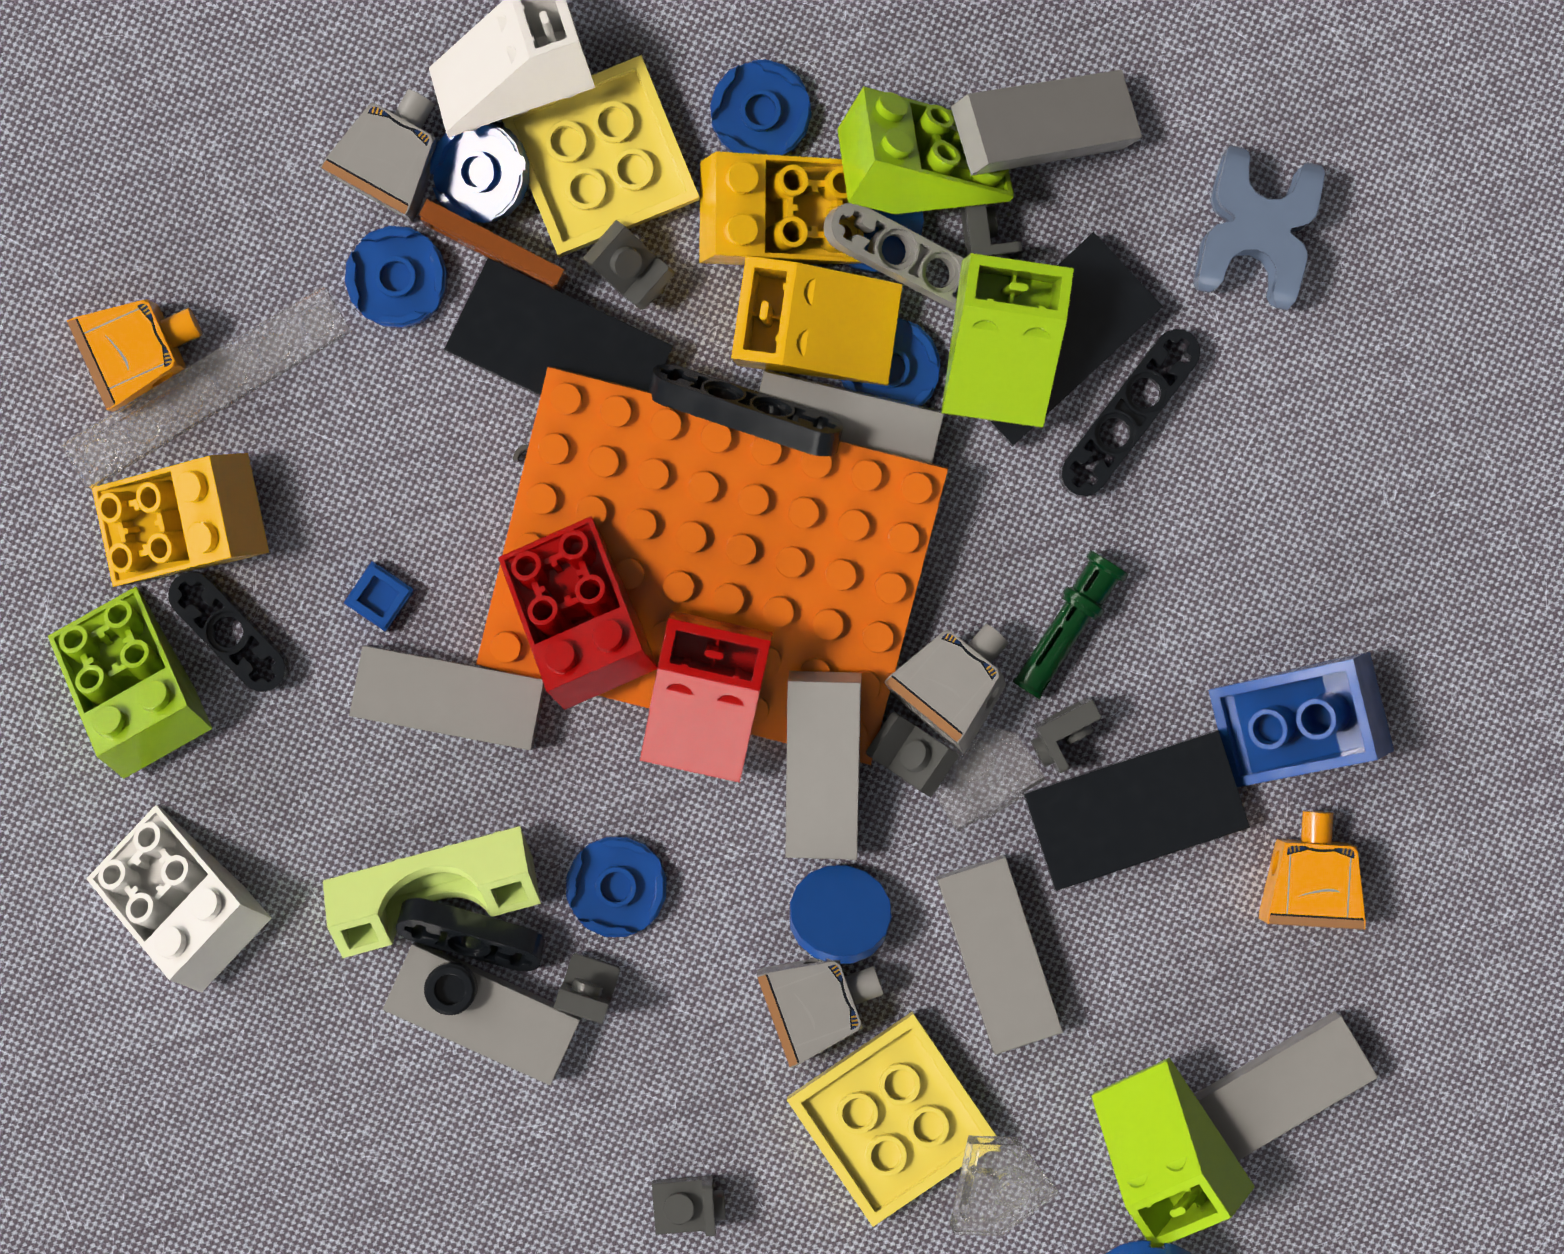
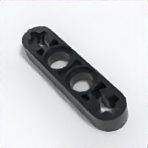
[1059,329,1200,497]
[648,364,843,456]

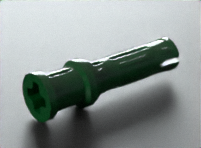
[1012,550,1128,699]

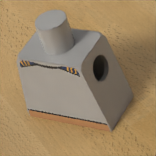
[320,89,438,222]
[884,624,1009,754]
[757,958,884,1068]

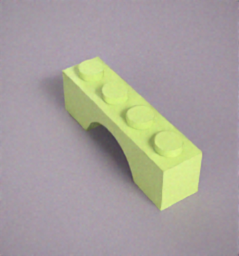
[323,826,541,958]

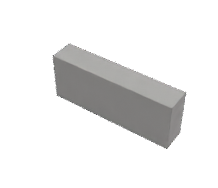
[951,70,1142,176]
[759,370,944,464]
[349,645,545,750]
[785,671,862,860]
[936,855,1063,1055]
[382,942,581,1085]
[1194,1011,1378,1161]

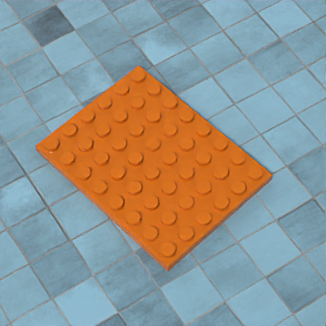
[476,366,948,765]

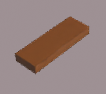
[419,199,568,291]

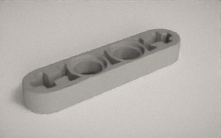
[823,203,964,311]

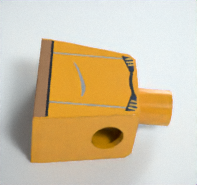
[67,299,202,414]
[1259,811,1366,930]

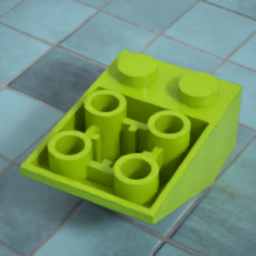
[837,86,1014,214]
[941,253,1074,428]
[48,586,213,779]
[1091,1057,1255,1248]

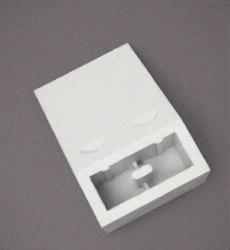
[429,0,595,138]
[87,805,271,993]

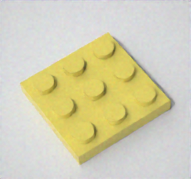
[502,55,700,258]
[787,1011,1000,1227]

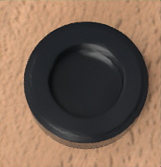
[424,962,478,1015]

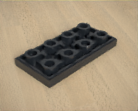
[943,232,1163,447]
[444,258,673,397]
[1023,730,1250,891]

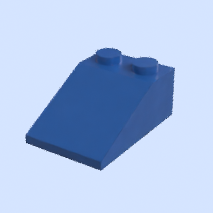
[1208,652,1394,787]

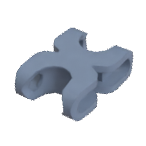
[1193,145,1325,310]

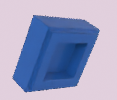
[344,561,416,632]

